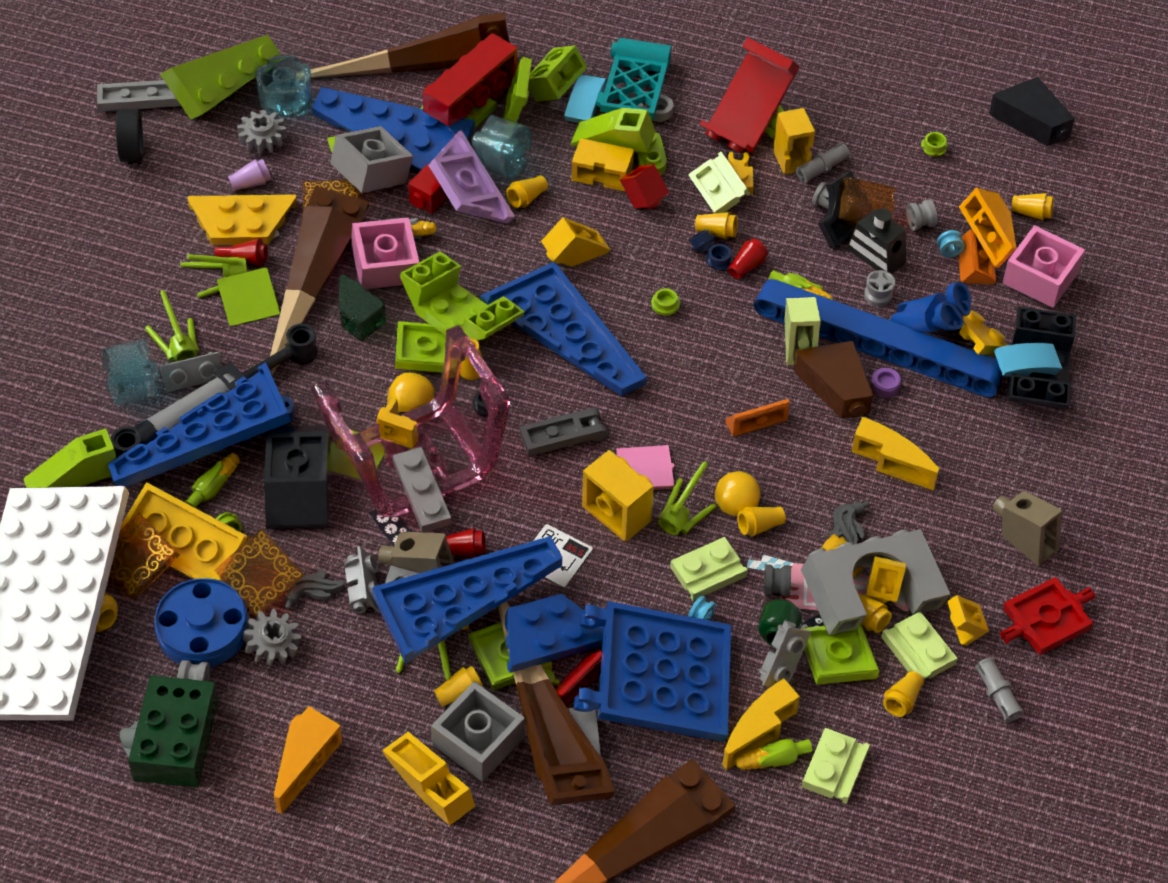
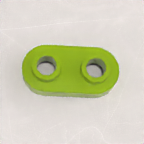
[635,132,667,175]

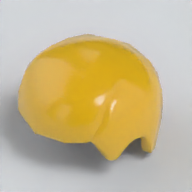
[387,372,434,417]
[715,471,761,517]

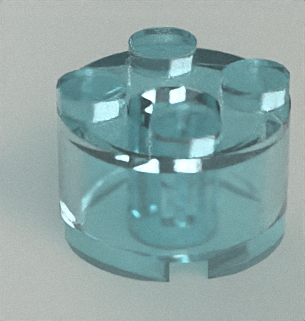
[256,55,313,117]
[472,115,532,178]
[102,339,159,405]

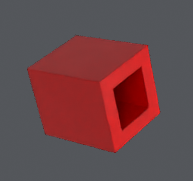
[408,163,448,214]
[620,164,669,210]

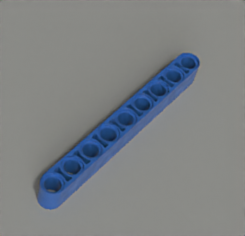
[753,279,1004,397]

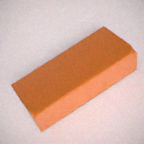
[959,229,996,285]
[726,399,790,436]

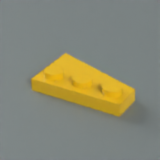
[959,310,1008,356]

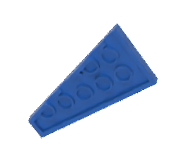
[312,87,475,172]
[480,262,647,396]
[108,362,291,487]
[372,536,563,664]

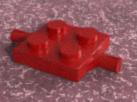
[1000,577,1096,656]

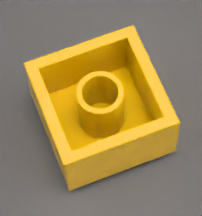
[582,450,654,543]

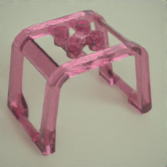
[311,325,511,517]

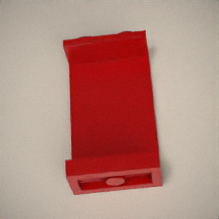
[699,37,800,154]

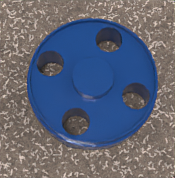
[154,578,249,670]

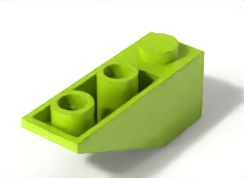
[571,108,655,153]
[23,428,117,488]

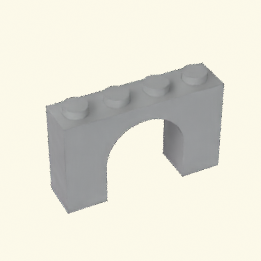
[801,529,951,636]

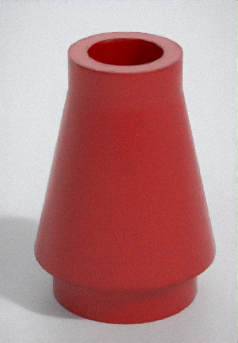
[728,239,768,280]
[446,528,486,558]

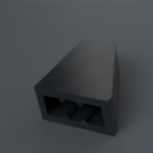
[989,77,1075,146]

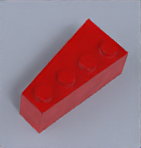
[422,33,518,126]

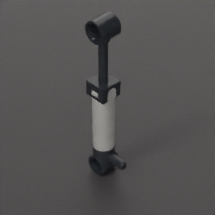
[111,323,318,457]

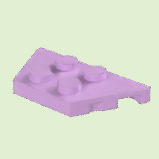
[428,130,515,224]

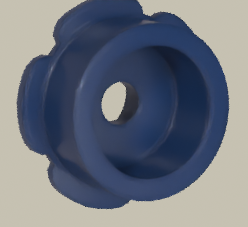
[689,228,716,253]
[706,244,734,270]

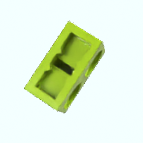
[528,45,588,102]

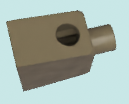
[993,491,1062,567]
[378,532,454,573]

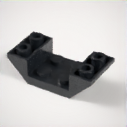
[1006,306,1076,410]
[264,425,331,529]

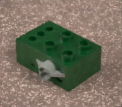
[120,675,219,788]

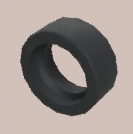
[116,109,144,162]

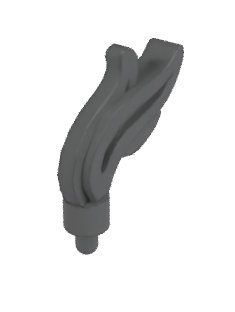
[829,501,870,544]
[284,569,345,610]

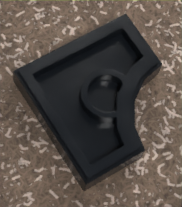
[818,171,871,248]

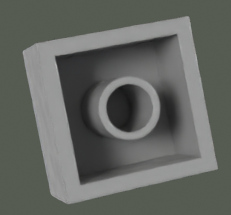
[330,126,413,193]
[431,681,525,782]

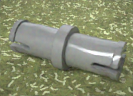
[796,142,850,184]
[975,657,1024,723]

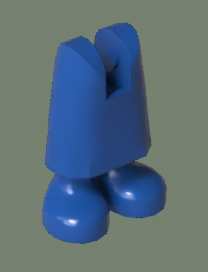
[889,282,971,333]

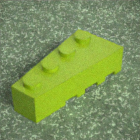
[160,35,283,120]

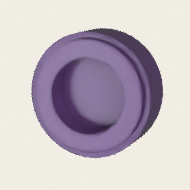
[871,368,901,397]

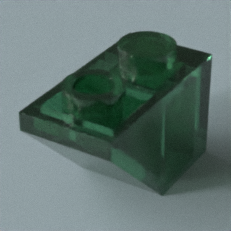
[339,274,386,342]

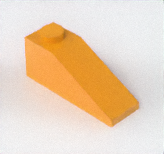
[959,187,1017,268]
[274,706,342,814]

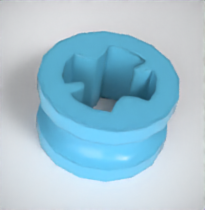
[937,230,965,258]
[688,595,717,621]

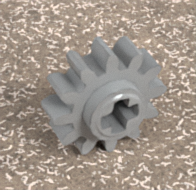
[237,110,287,154]
[243,609,301,667]

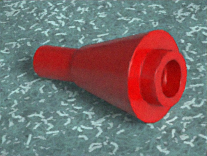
[214,238,269,267]

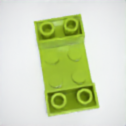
[400,251,525,345]

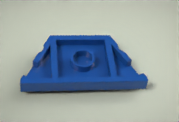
[505,594,604,673]

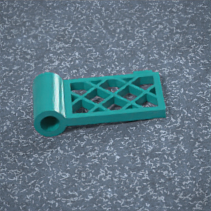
[596,37,672,120]

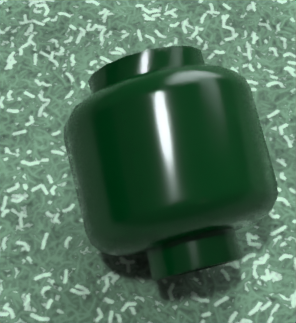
[758,599,802,647]

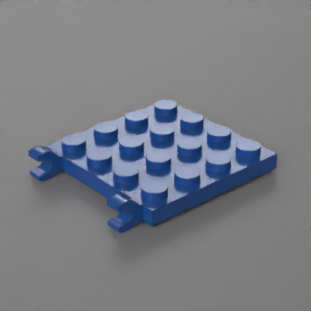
[574,601,731,742]

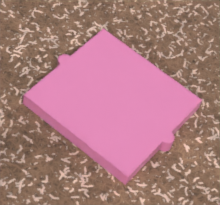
[616,445,675,490]

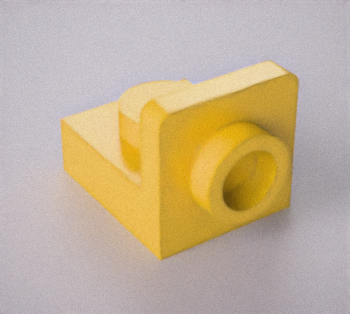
[376,398,418,449]
[866,556,906,603]
[947,595,989,646]

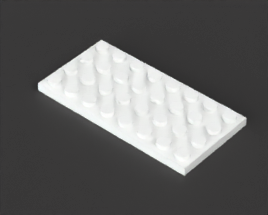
[0,486,129,721]

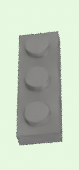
[97,80,181,111]
[392,447,452,533]

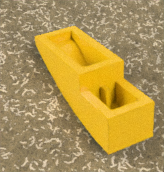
[852,417,939,490]
[723,678,800,770]
[382,732,475,826]

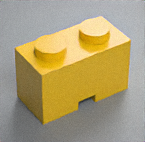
[773,108,815,175]
[571,138,634,191]

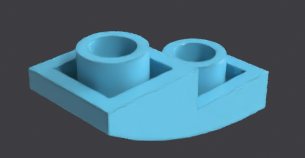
[564,75,607,123]
[994,343,1062,377]

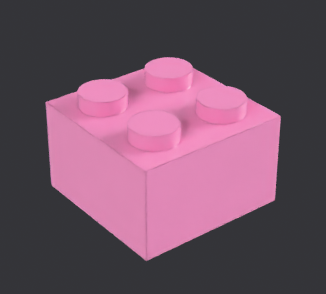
[351,217,419,290]
[1003,225,1085,308]

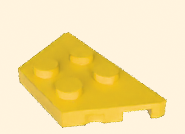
[188,195,297,245]

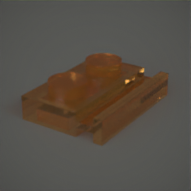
[839,177,896,222]

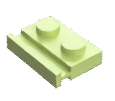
[689,152,751,213]
[670,537,747,601]
[881,611,957,679]
[802,728,870,804]

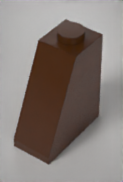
[793,341,873,418]

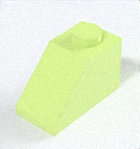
[784,297,820,365]

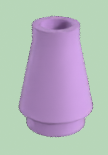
[228,159,271,192]

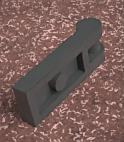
[519,408,608,457]

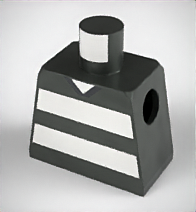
[847,208,906,274]

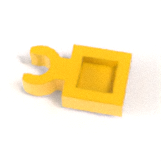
[728,152,753,195]

